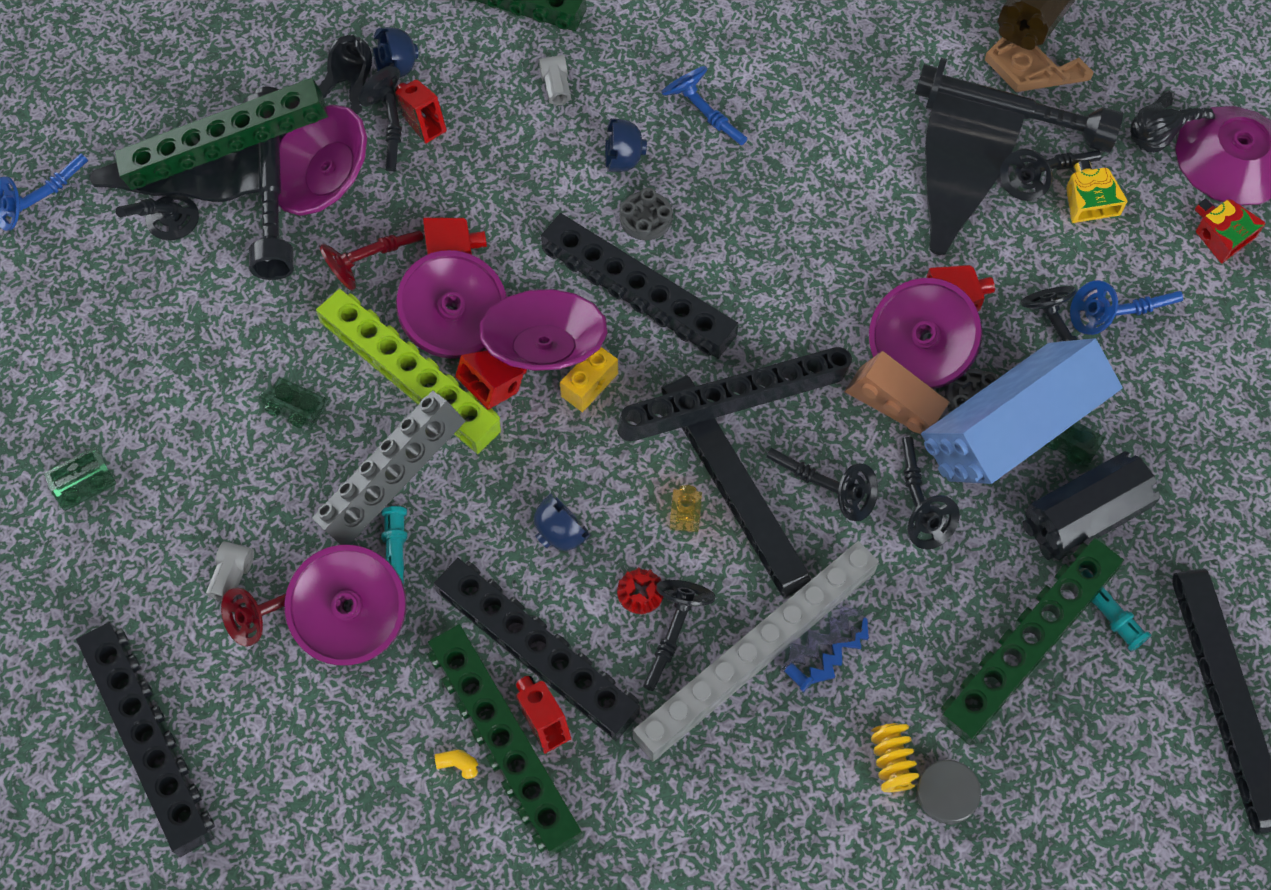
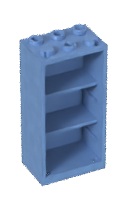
[921,338,1123,484]

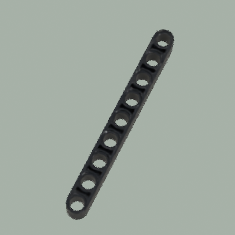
[617,347,852,442]
[661,375,811,598]
[1172,568,1271,835]

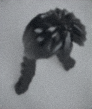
[318,35,372,115]
[1130,90,1215,153]

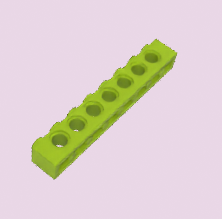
[316,288,501,454]

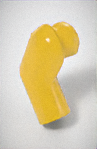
[435,750,478,779]

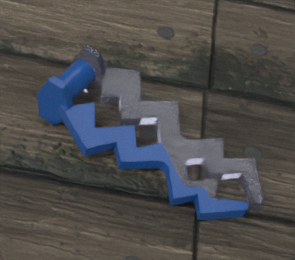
[781,607,869,692]

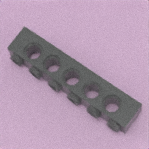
[312,390,466,545]

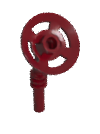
[320,230,423,291]
[221,587,286,647]

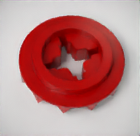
[617,567,663,614]

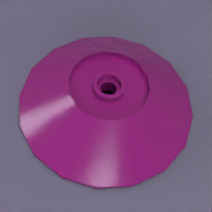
[278,104,367,216]
[1175,106,1271,205]
[480,289,608,371]

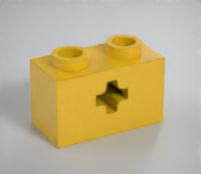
[560,347,618,413]

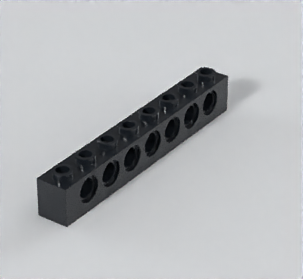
[541,213,738,359]
[434,558,640,741]
[76,622,215,857]

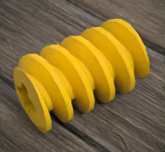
[871,723,919,793]

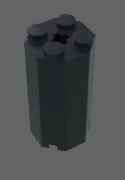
[1022,451,1161,560]

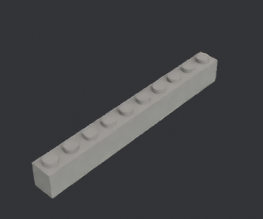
[633,541,879,762]

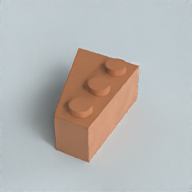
[844,351,949,434]

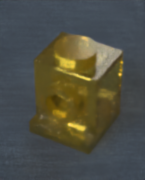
[670,485,702,532]

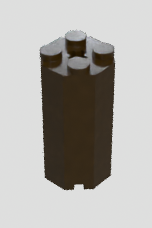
[997,0,1075,50]

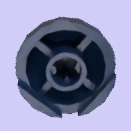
[373,27,419,79]
[605,118,647,172]
[534,493,591,551]

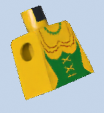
[1066,160,1127,223]

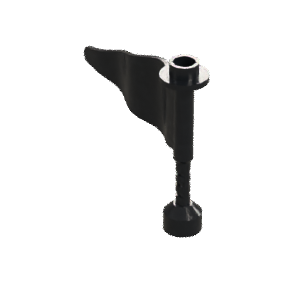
[915,57,1123,255]
[90,87,294,280]

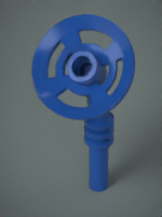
[661,66,747,145]
[0,153,88,231]
[1070,280,1183,335]

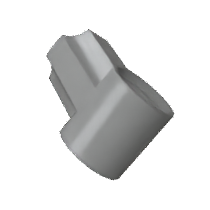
[539,55,571,106]
[206,541,254,602]

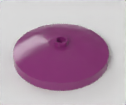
[396,250,507,359]
[869,278,983,389]
[285,545,407,666]

